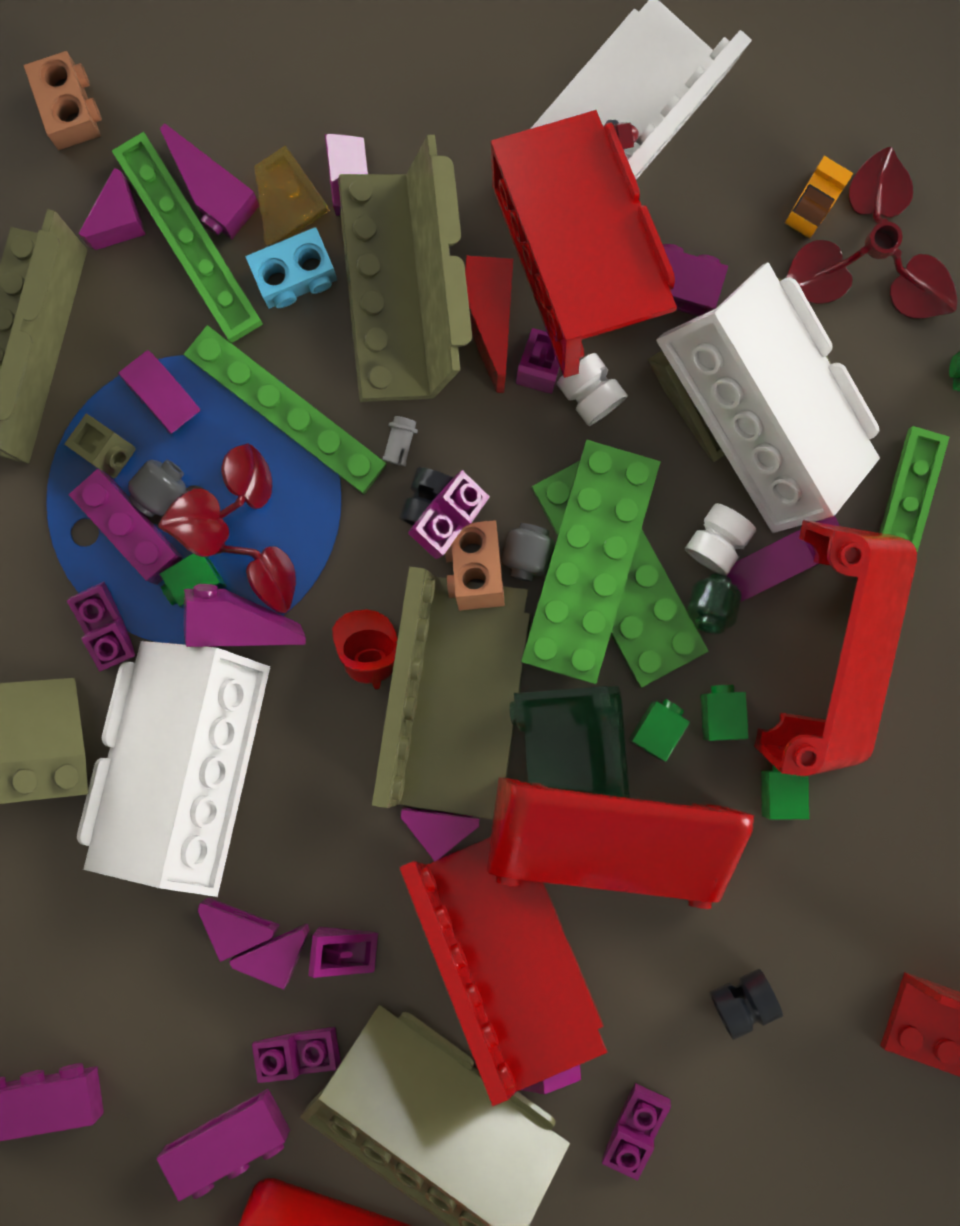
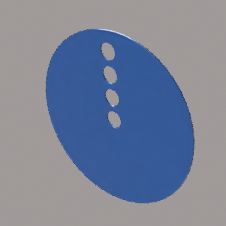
[46,355,342,645]

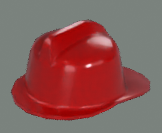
[332,609,398,690]

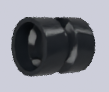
[399,467,453,526]
[710,969,783,1040]

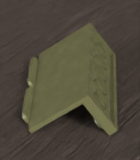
[338,135,472,402]
[0,209,88,464]
[372,566,531,820]
[300,1005,570,1226]

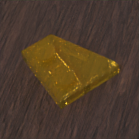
[254,145,329,247]

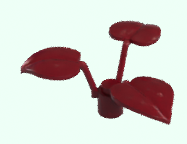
[786,147,957,319]
[158,443,296,613]

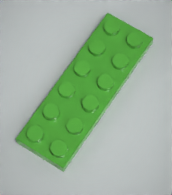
[521,440,661,684]
[531,461,709,688]

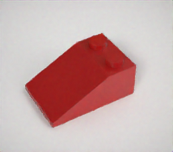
[465,255,514,393]

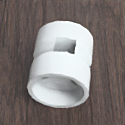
[556,353,628,426]
[685,503,757,576]

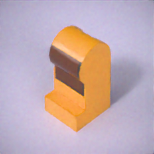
[785,156,853,239]

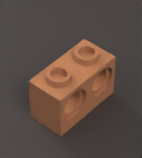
[24,51,102,150]
[445,520,505,611]

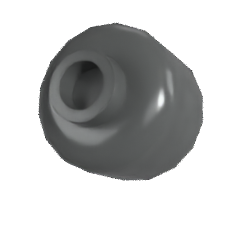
[128,459,187,517]
[501,523,555,582]

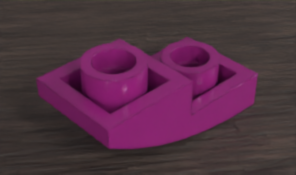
[117,350,200,434]
[408,470,490,559]
[67,582,135,672]
[252,1027,341,1083]
[602,1083,671,1181]

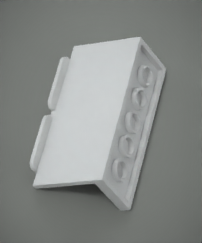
[530,0,752,180]
[656,262,880,533]
[77,641,270,897]

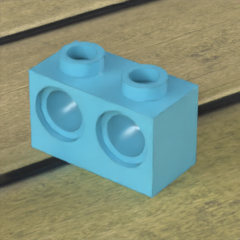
[245,227,338,309]

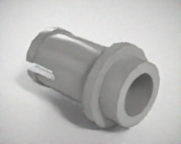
[382,416,418,467]

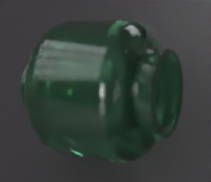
[688,574,742,634]

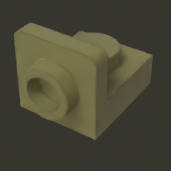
[64,413,136,478]

